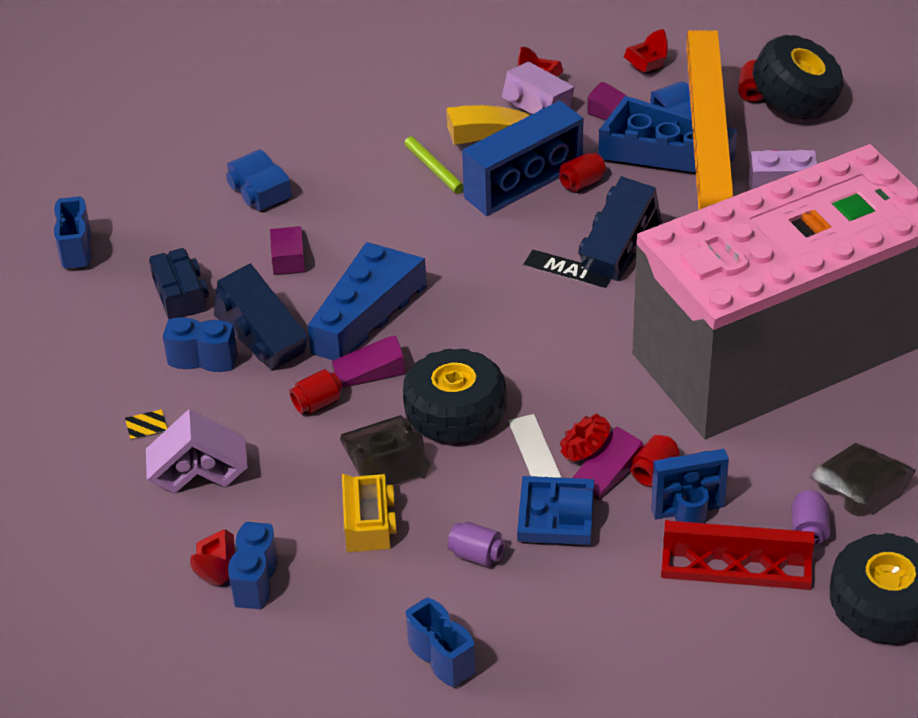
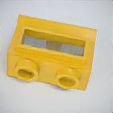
[342,474,397,552]

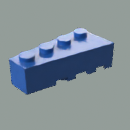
[598,96,737,172]
[307,242,427,360]

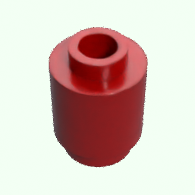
[738,60,764,102]
[559,153,606,192]
[289,369,342,414]
[630,435,680,487]

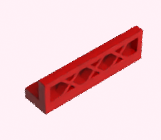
[661,520,814,590]

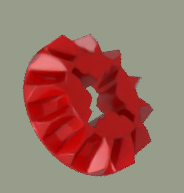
[560,413,611,461]

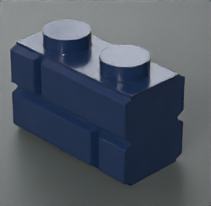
[149,248,209,319]

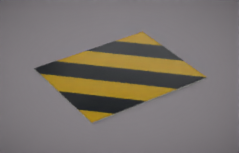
[125,409,167,440]

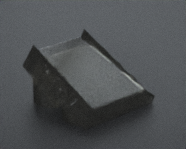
[340,415,431,485]
[811,443,916,517]

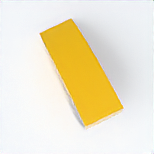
[446,105,530,145]

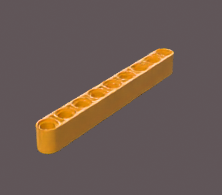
[687,30,733,210]

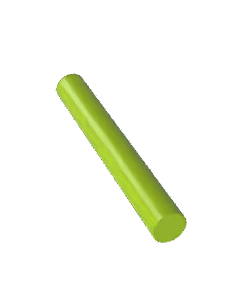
[404,136,464,194]

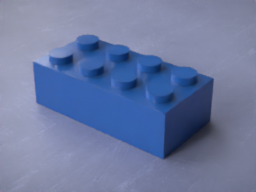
[462,100,583,217]

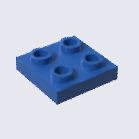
[651,448,729,523]
[517,476,594,545]

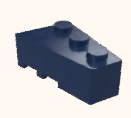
[578,176,662,281]
[213,263,308,371]

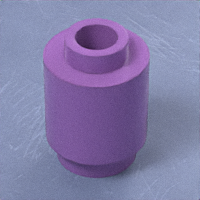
[791,490,830,546]
[447,521,505,567]

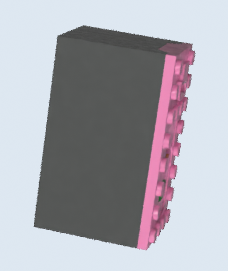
[632,144,918,440]

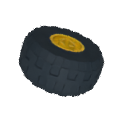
[752,35,844,119]
[403,348,507,444]
[830,533,918,644]

